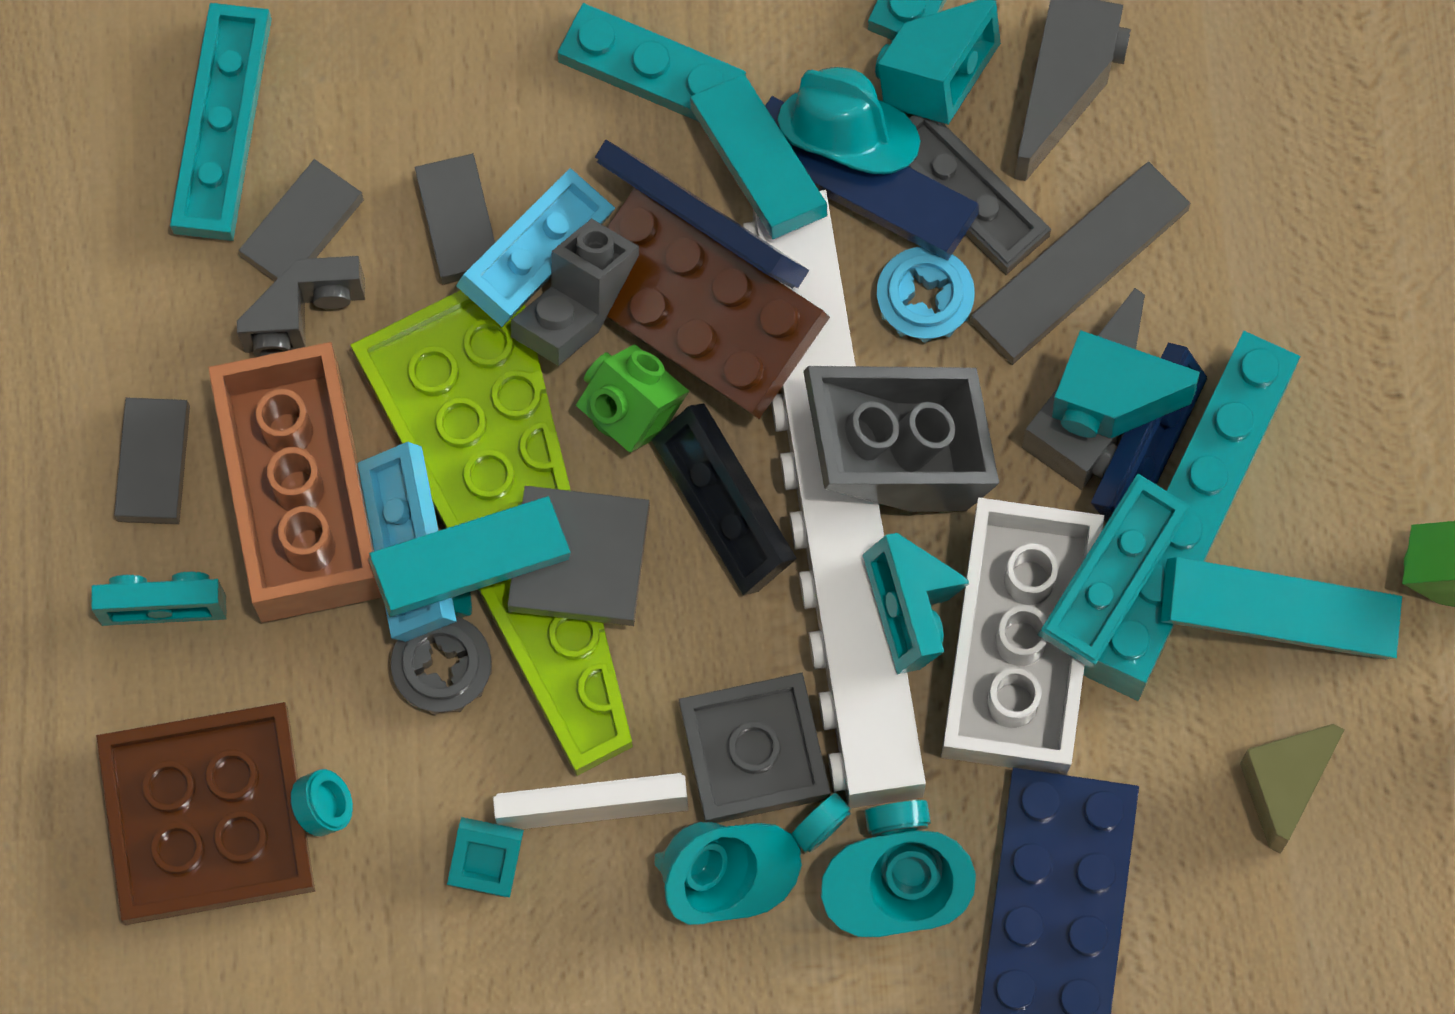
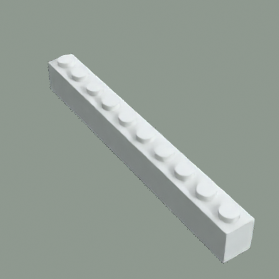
[743,190,926,808]

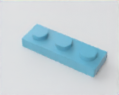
[456,168,615,327]
[357,442,457,642]

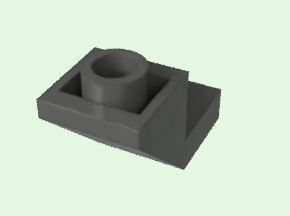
[511,218,639,366]
[237,256,365,357]

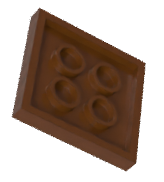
[96,702,316,925]

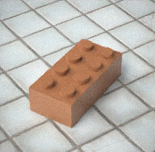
[208,342,382,623]

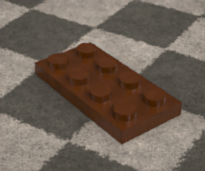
[607,188,830,419]

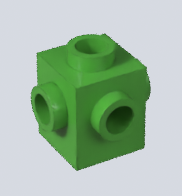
[575,344,689,453]

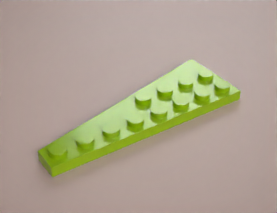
[350,290,633,776]

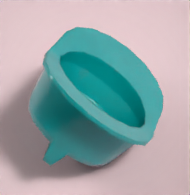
[778,67,921,174]
[654,822,802,925]
[821,830,976,937]

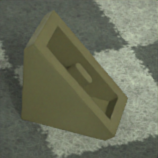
[1240,724,1345,854]

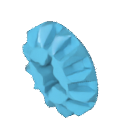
[876,247,975,343]

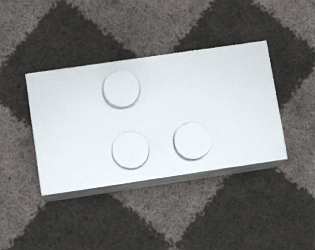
[941,497,1104,775]

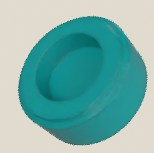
[291,769,353,837]
[791,793,851,853]
[864,800,931,837]

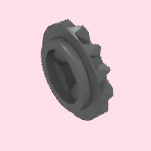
[391,616,492,715]

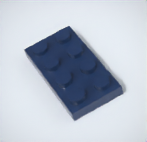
[979,767,1139,1014]

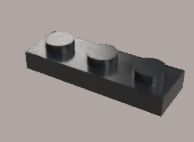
[651,403,797,595]

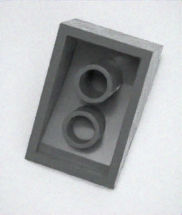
[803,366,999,512]

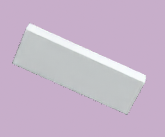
[493,773,688,829]

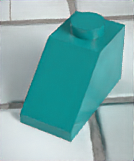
[875,0,1001,125]
[1052,330,1200,438]

